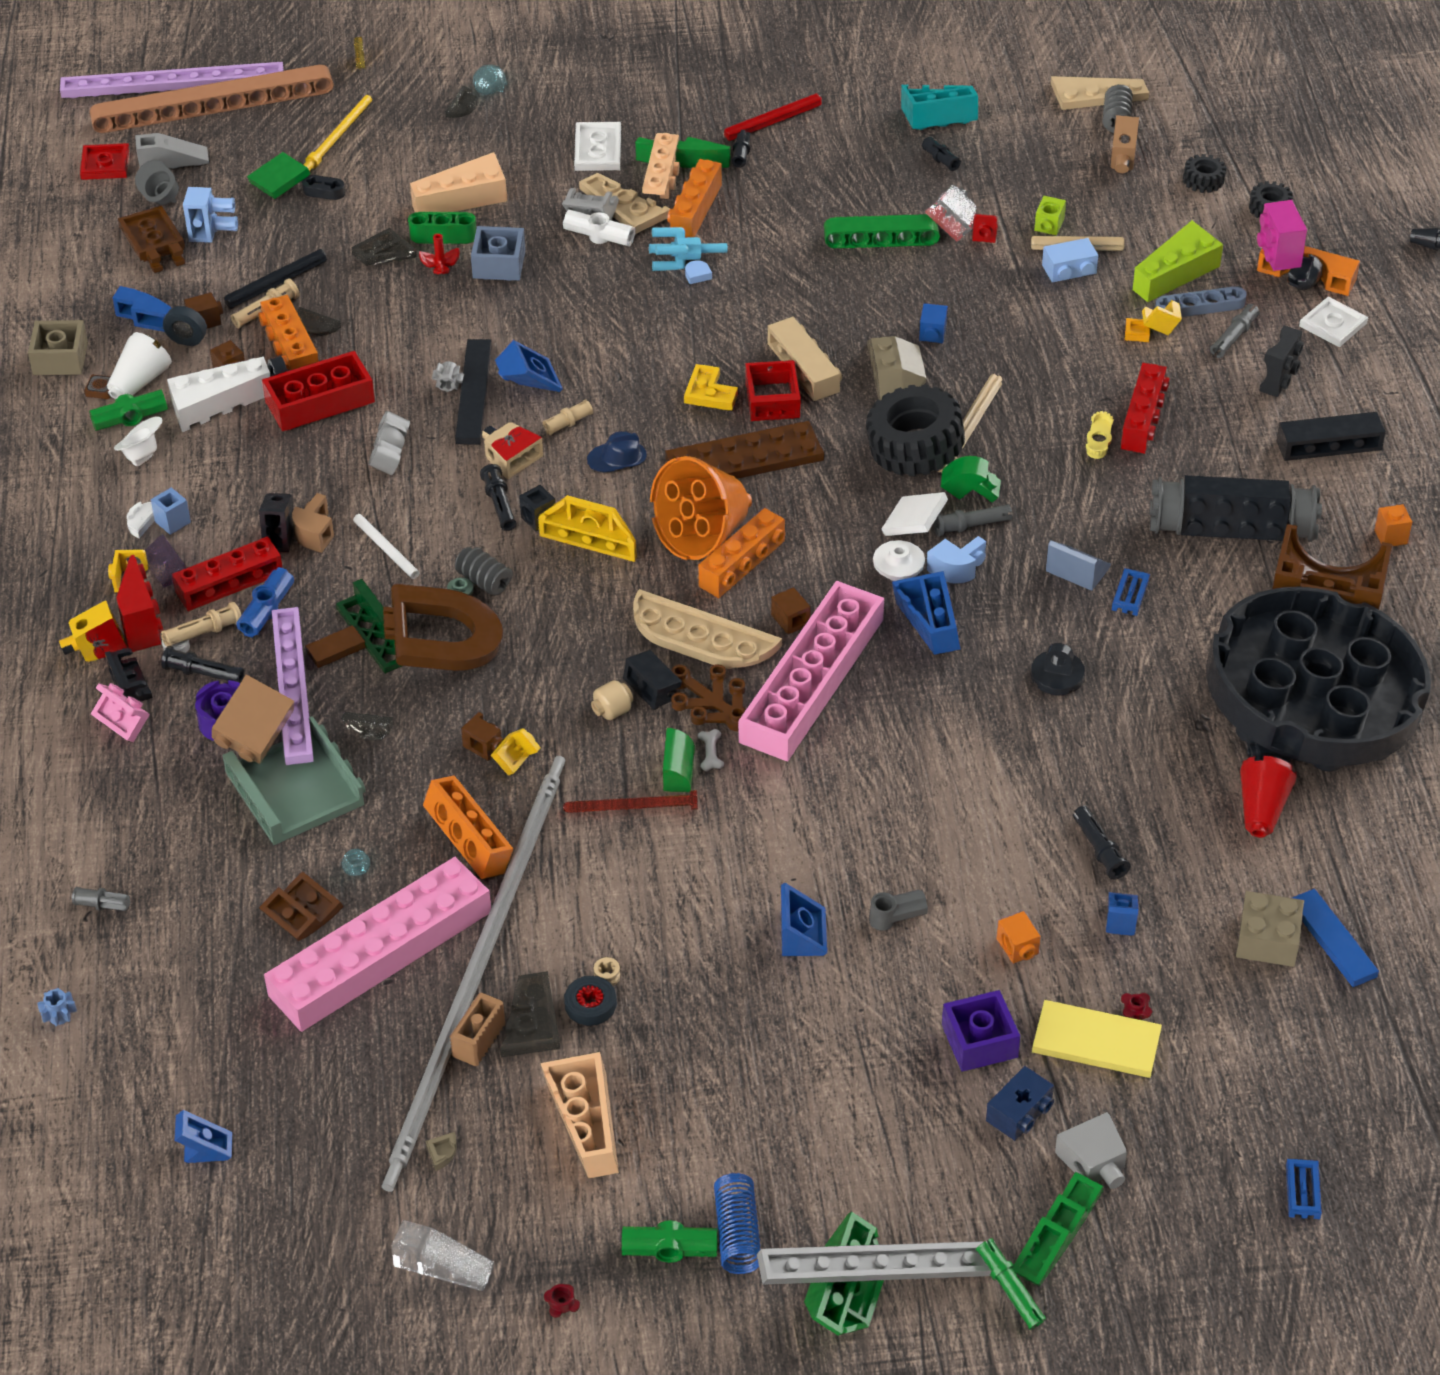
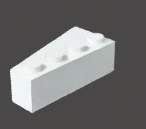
[167,357,270,432]

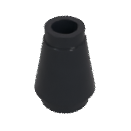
[1410,227,1440,251]

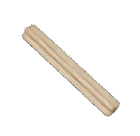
[1031,236,1124,251]

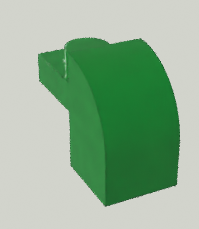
[940,456,1001,502]

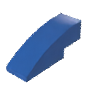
[112,286,180,332]

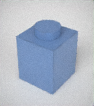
[151,487,191,535]

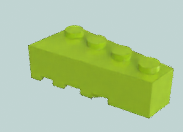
[1132,220,1223,302]

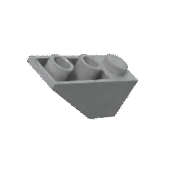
[135,133,209,168]

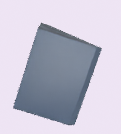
[1046,540,1111,591]

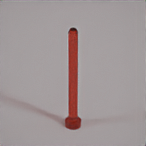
[563,790,698,813]

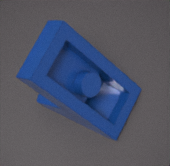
[1106,892,1138,936]
[175,1110,232,1163]

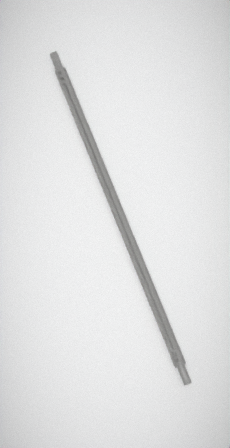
[382,756,566,1192]

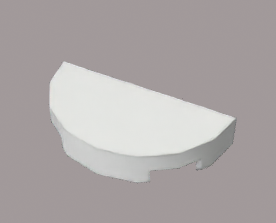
[127,502,155,539]

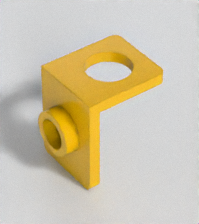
[108,550,149,592]

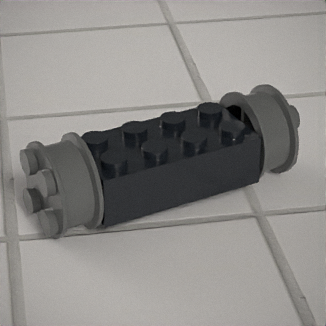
[1149,475,1322,542]

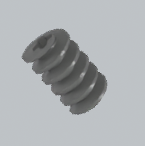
[1102,84,1133,133]
[455,547,513,596]

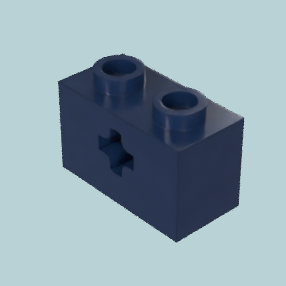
[986,1066,1054,1141]

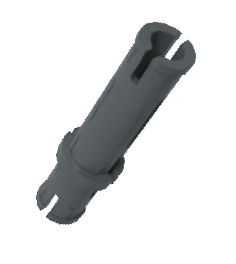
[1210,304,1260,358]

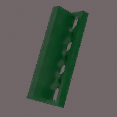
[336,579,402,674]

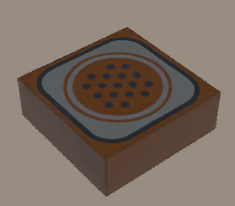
[84,374,111,399]

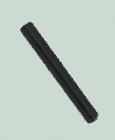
[224,249,327,308]

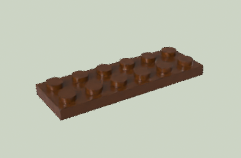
[665,421,824,479]

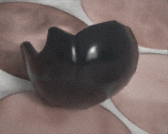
[1287,254,1323,290]

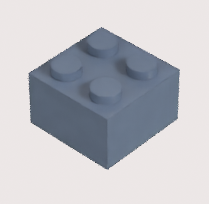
[471,226,526,281]

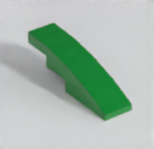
[635,137,730,168]
[1013,1171,1104,1286]

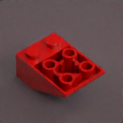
[116,555,164,652]

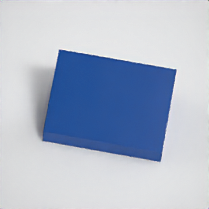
[781,883,827,956]

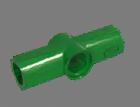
[89,389,168,431]
[622,1220,718,1263]

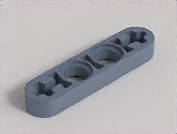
[1155,287,1247,317]

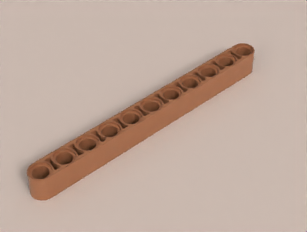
[90,65,334,133]

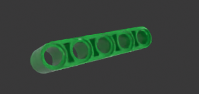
[824,214,940,249]

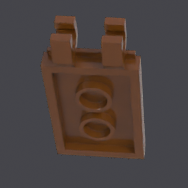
[117,205,185,273]

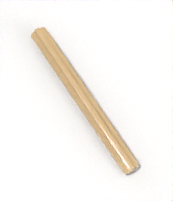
[937,374,1002,473]

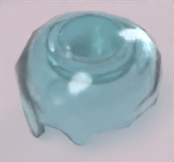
[472,64,507,95]

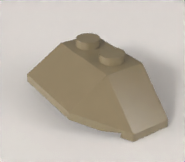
[867,336,926,400]

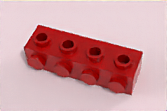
[1121,362,1170,454]
[172,536,283,612]

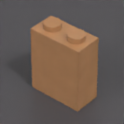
[212,675,294,764]

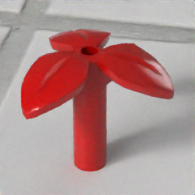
[419,234,460,274]

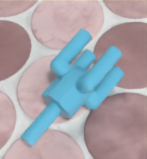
[649,227,728,271]

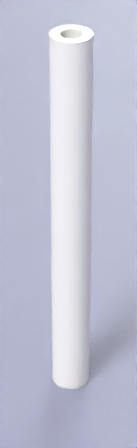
[353,514,420,579]

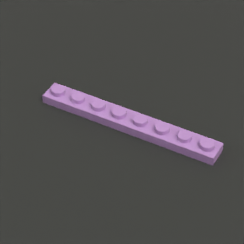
[272,607,314,765]

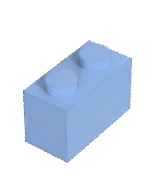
[1042,238,1098,282]

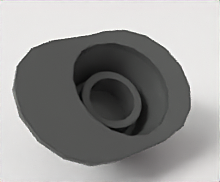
[135,160,179,205]

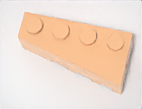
[540,1052,619,1179]

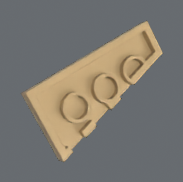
[1051,76,1149,110]
[579,173,670,234]

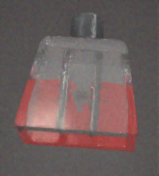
[925,185,977,242]

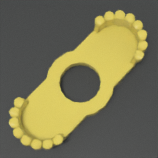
[1086,411,1114,459]

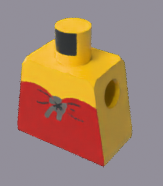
[59,601,127,662]

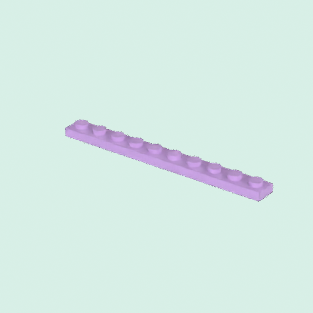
[60,62,284,98]

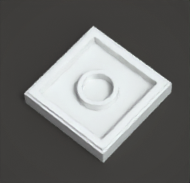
[1299,297,1368,347]
[882,492,948,536]

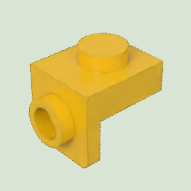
[491,729,541,775]

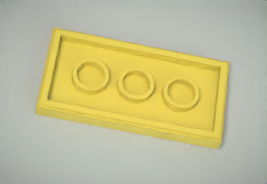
[1032,1000,1162,1078]

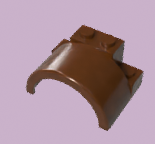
[1272,524,1392,609]

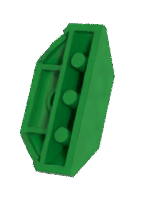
[804,1212,884,1336]

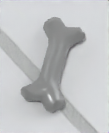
[698,729,724,771]

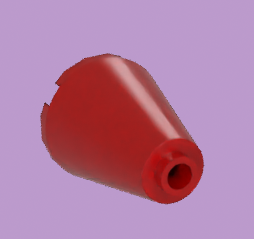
[1240,756,1297,838]

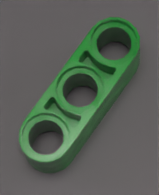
[408,212,477,244]

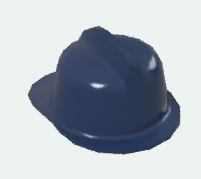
[587,431,647,472]

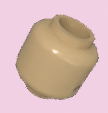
[591,680,633,720]

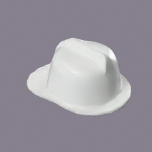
[114,417,162,466]

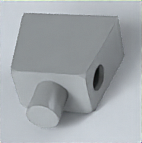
[1055,1112,1127,1189]

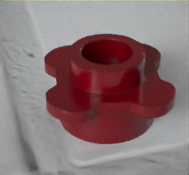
[1121,993,1152,1020]
[544,1284,580,1318]

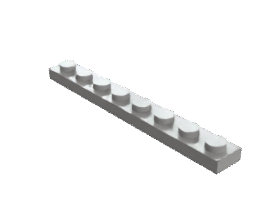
[757,1241,996,1285]

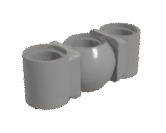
[368,410,410,475]

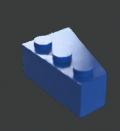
[892,571,960,655]

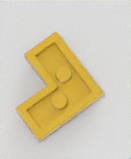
[684,364,738,411]

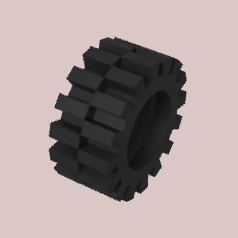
[1183,154,1227,193]
[1249,181,1293,218]

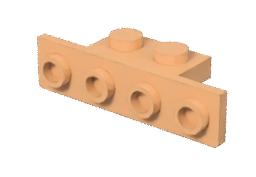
[642,133,680,199]

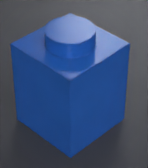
[919,304,948,343]

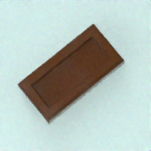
[305,625,366,668]

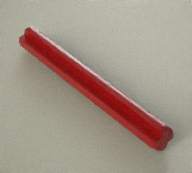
[724,93,822,141]

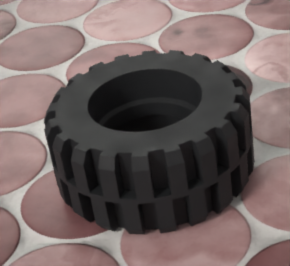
[866,385,965,476]

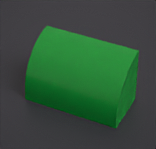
[663,728,695,792]

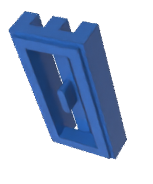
[1112,568,1150,616]
[1286,1159,1322,1219]

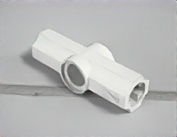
[563,210,635,247]

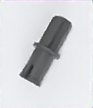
[72,887,131,911]

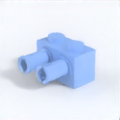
[183,187,238,242]

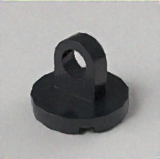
[1031,643,1085,695]

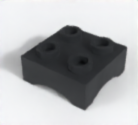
[1259,325,1304,397]

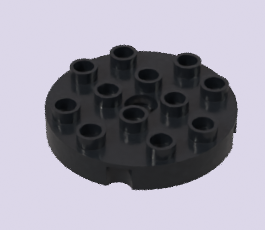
[1206,587,1431,772]

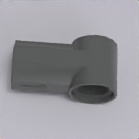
[869,890,928,931]

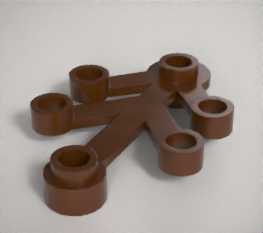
[671,664,746,732]

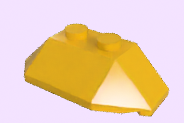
[538,495,637,562]

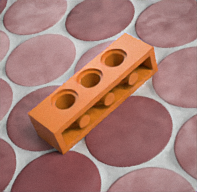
[423,776,513,879]

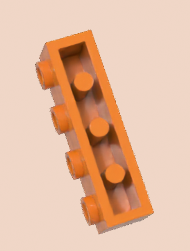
[667,159,722,238]
[258,294,319,371]
[698,508,786,598]

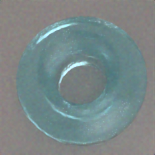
[341,849,370,876]

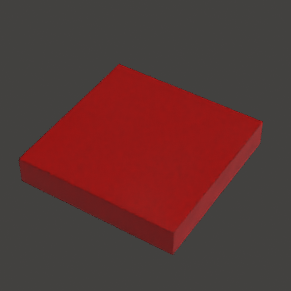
[80,143,130,180]

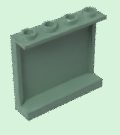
[222,716,366,845]

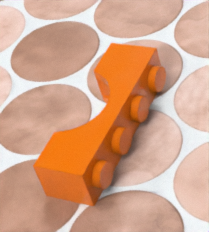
[1257,246,1360,296]

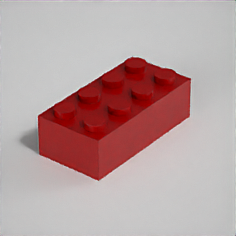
[262,351,375,432]

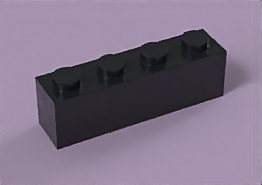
[1276,412,1386,461]

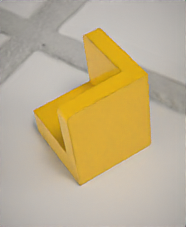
[1142,300,1182,336]

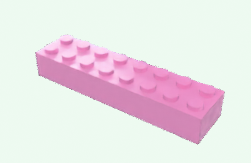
[739,581,884,762]
[264,857,491,1032]

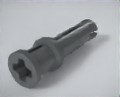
[933,504,1012,537]

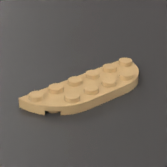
[633,589,782,669]

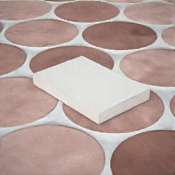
[574,122,621,171]

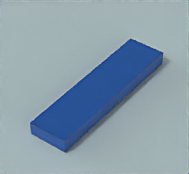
[1292,888,1379,987]

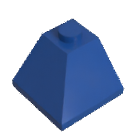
[495,340,563,392]

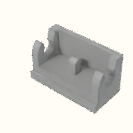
[562,188,619,220]

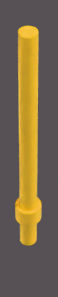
[303,95,372,171]

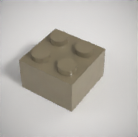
[28,320,88,375]
[1236,891,1304,967]

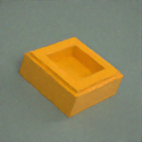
[1125,318,1150,342]

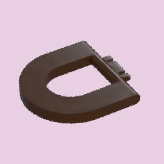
[383,584,503,671]

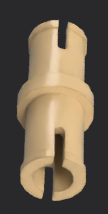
[543,399,593,435]

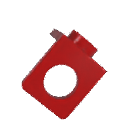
[972,214,998,243]

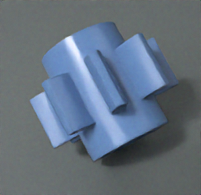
[37,988,77,1026]

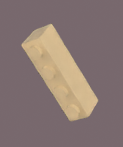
[768,317,842,401]

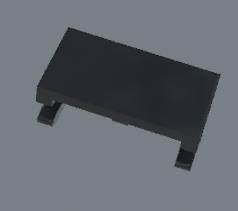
[105,648,153,702]
[623,650,682,710]

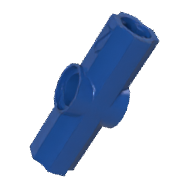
[236,567,294,638]

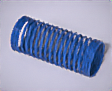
[714,1173,761,1274]

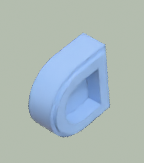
[685,261,712,284]

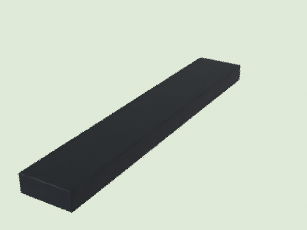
[455,339,492,445]

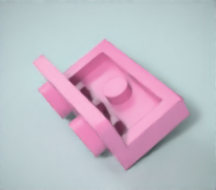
[91,683,150,742]

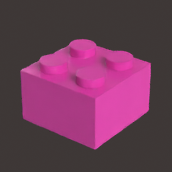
[1257,200,1307,271]

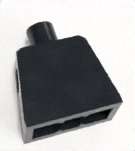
[259,493,294,552]

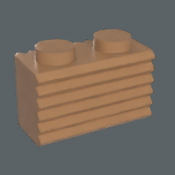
[450,993,506,1066]

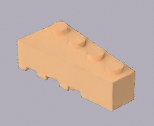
[410,152,507,212]

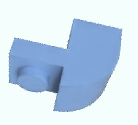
[927,536,986,583]

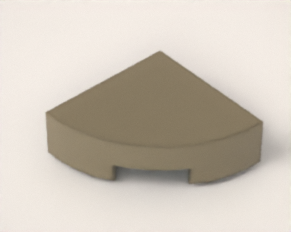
[425,1132,457,1171]

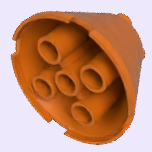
[650,456,752,560]

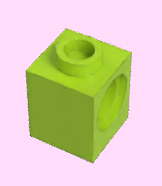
[1034,196,1066,235]

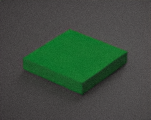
[247,152,310,199]

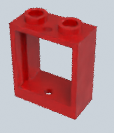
[745,360,800,421]

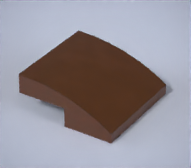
[259,871,344,941]

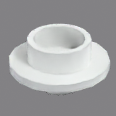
[873,540,925,581]

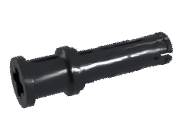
[480,464,517,531]
[161,646,244,683]
[1072,806,1131,880]

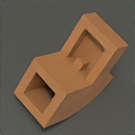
[292,493,334,553]

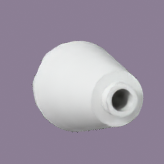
[107,332,172,400]

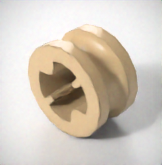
[593,957,620,986]

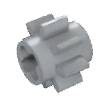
[432,361,464,392]

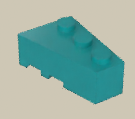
[901,84,978,130]

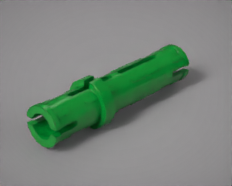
[976,1238,1047,1330]

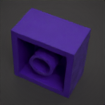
[942,990,1021,1072]

